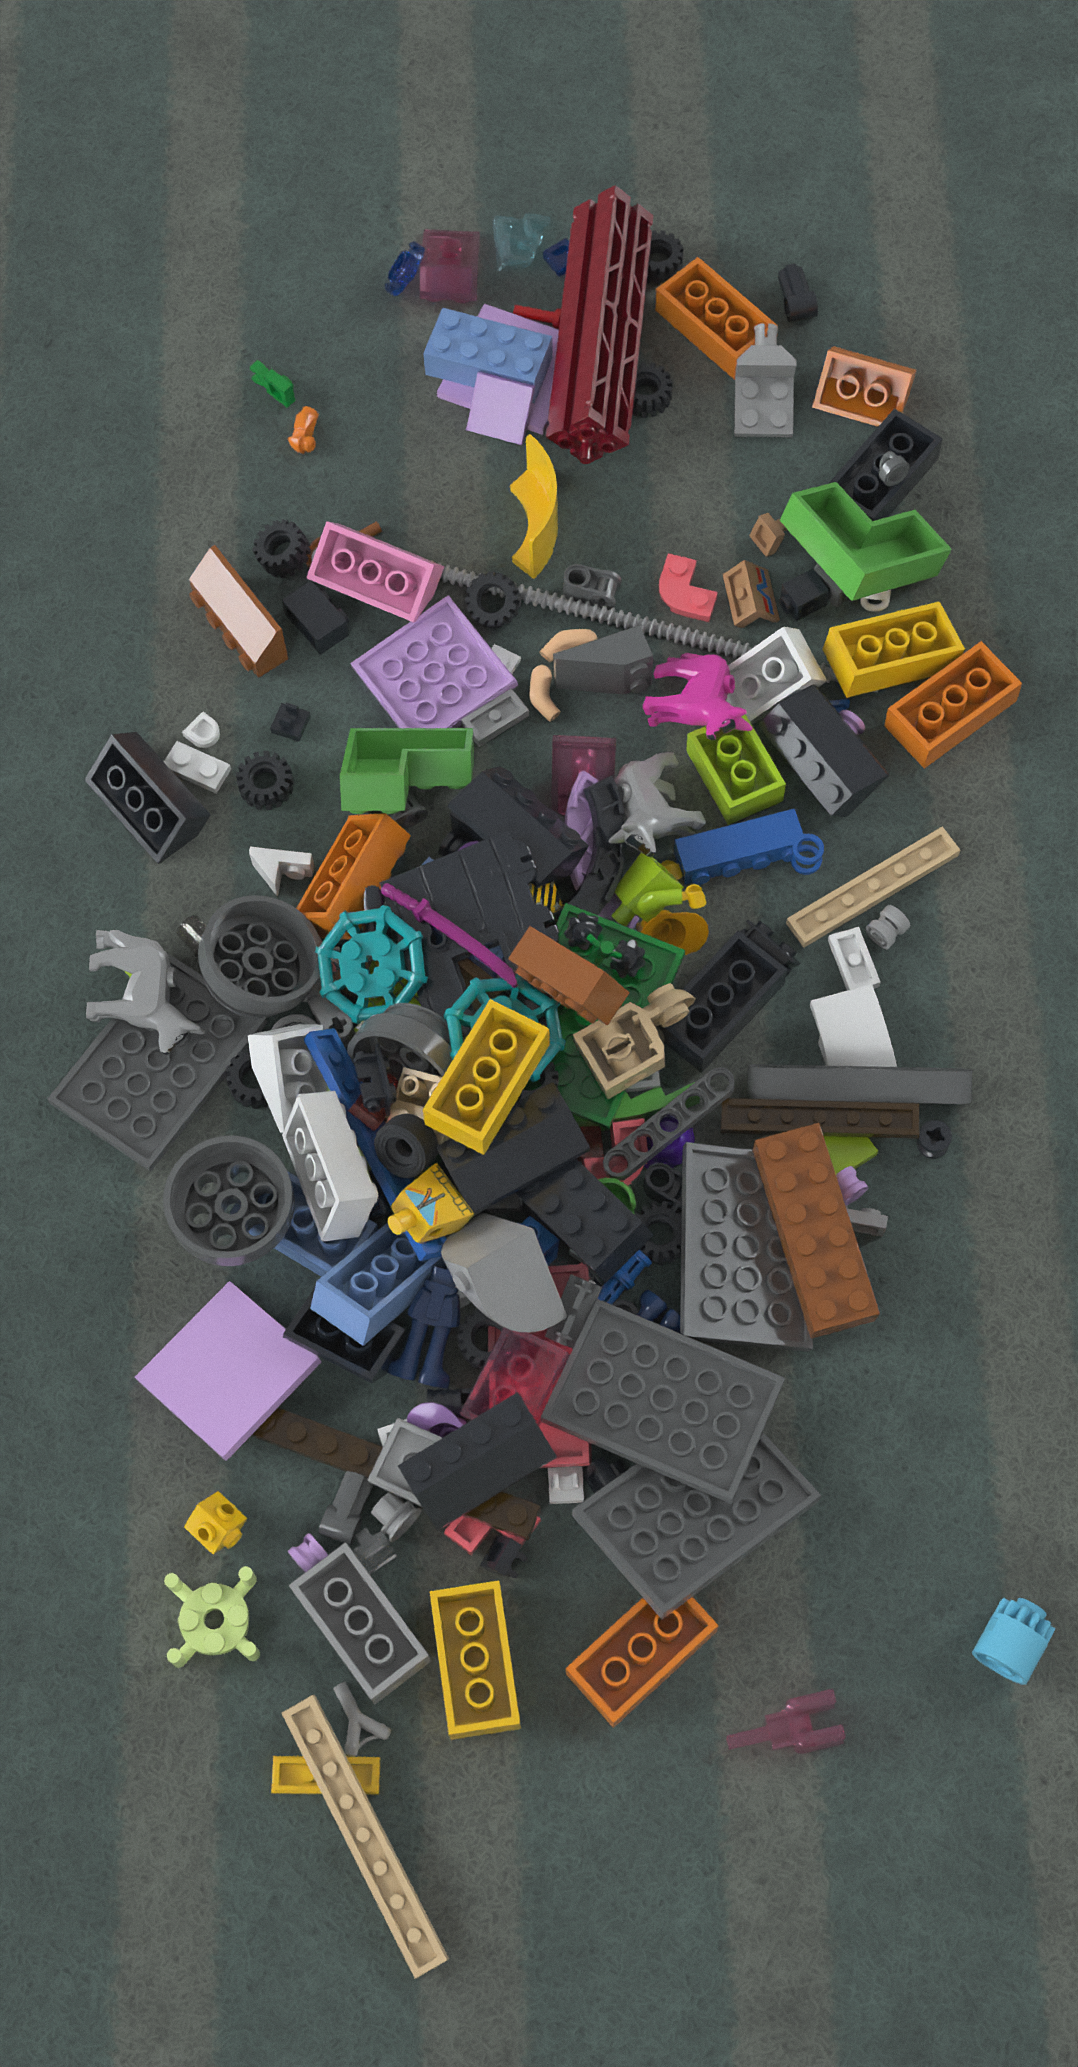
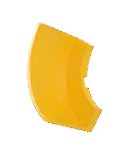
[510,434,558,579]

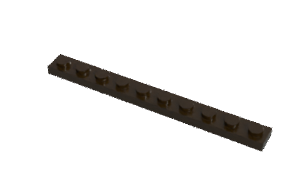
[251,1408,541,1541]

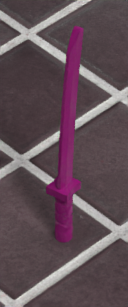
[381,883,518,988]

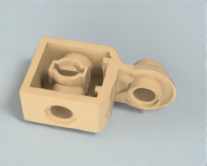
[573,983,696,1099]

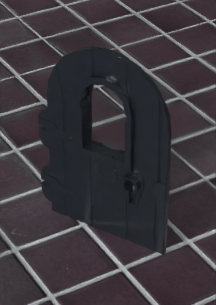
[379,831,560,1039]

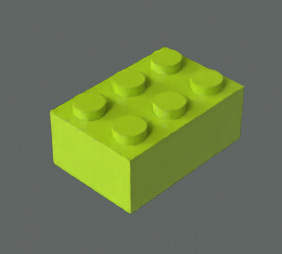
[686,714,786,825]

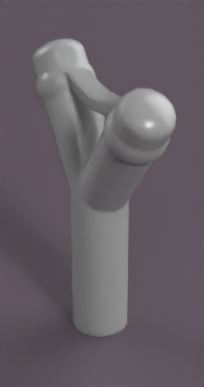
[333,1682,391,1757]

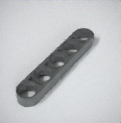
[603,1067,734,1181]

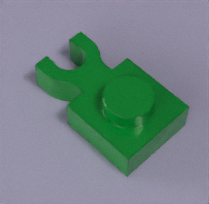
[250,360,295,408]

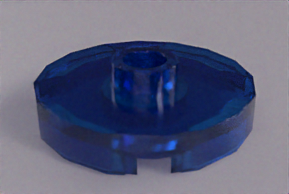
[384,241,425,296]

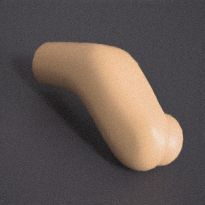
[540,629,597,662]
[529,665,561,722]

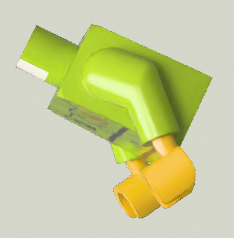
[611,852,706,926]

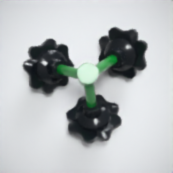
[564,912,645,978]

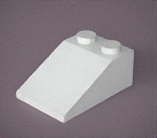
[726,627,827,724]
[248,1024,327,1133]

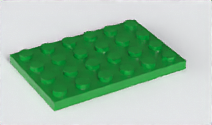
[523,903,685,1129]

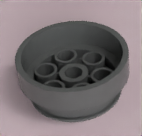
[198,895,321,1018]
[347,1003,465,1090]
[163,1136,295,1266]

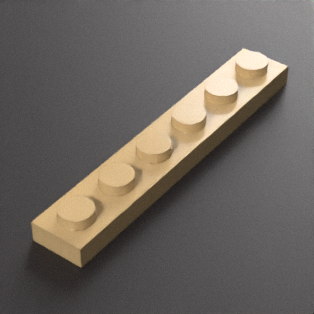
[786,827,960,948]

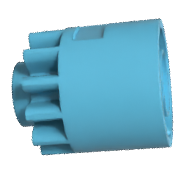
[972,1598,1055,1685]

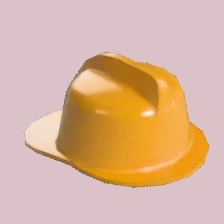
[636,909,709,955]

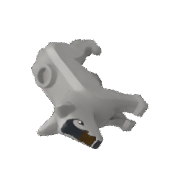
[609,752,706,857]
[86,930,205,1055]

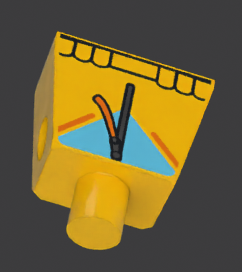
[388,1163,474,1243]

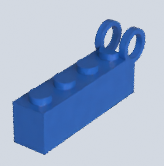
[674,808,824,885]

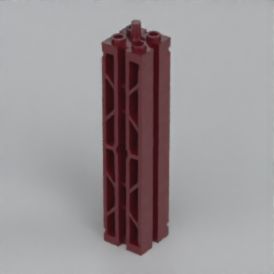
[546,185,654,464]

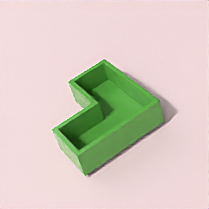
[780,482,952,601]
[340,728,474,814]

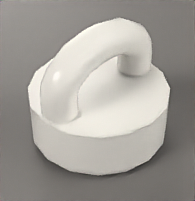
[860,590,891,612]

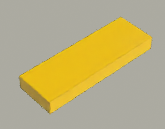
[272,1756,380,1795]

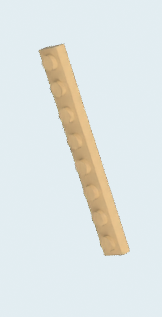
[282,1695,449,1979]

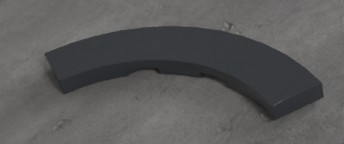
[553,775,627,925]

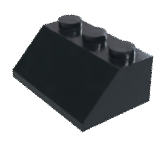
[283,1288,405,1383]

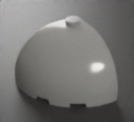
[441,1213,567,1333]

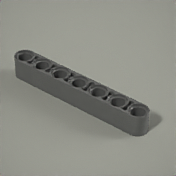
[747,1064,973,1104]

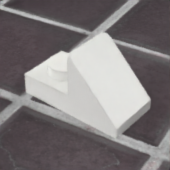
[249,847,315,896]

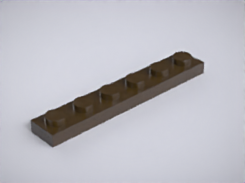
[721,1098,919,1139]

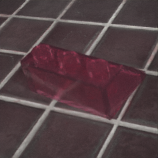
[460,1327,570,1426]

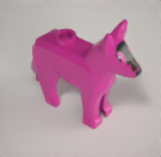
[643,653,753,741]

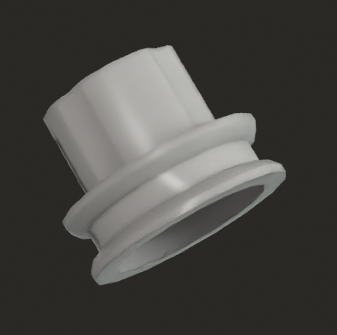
[371,1492,422,1542]

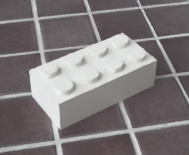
[282,1091,378,1242]

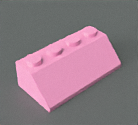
[307,521,445,622]

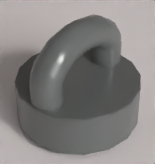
[879,451,910,486]

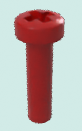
[513,305,561,329]

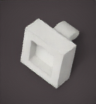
[548,1466,584,1504]

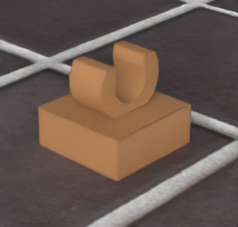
[749,513,788,557]

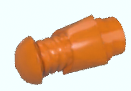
[288,406,319,454]

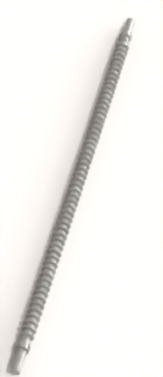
[431,560,879,693]

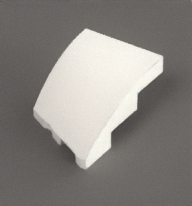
[810,984,897,1067]

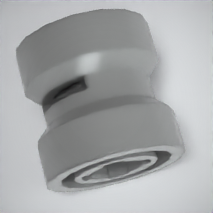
[865,905,910,950]

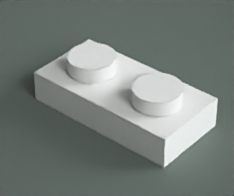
[164,741,231,794]
[828,927,880,990]

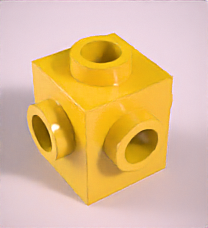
[184,1491,247,1554]

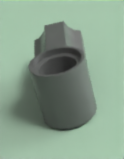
[319,1471,374,1546]

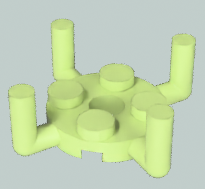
[164,1567,260,1668]

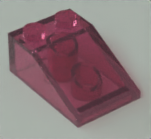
[420,229,480,303]
[551,735,616,815]

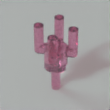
[726,1689,846,1754]

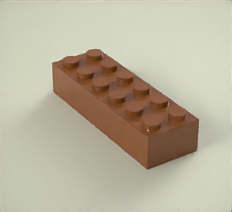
[753,1123,880,1339]

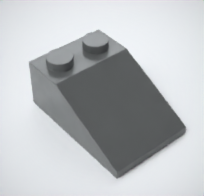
[553,625,653,695]

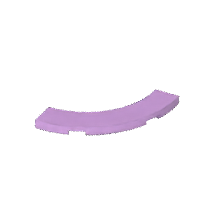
[565,770,639,929]

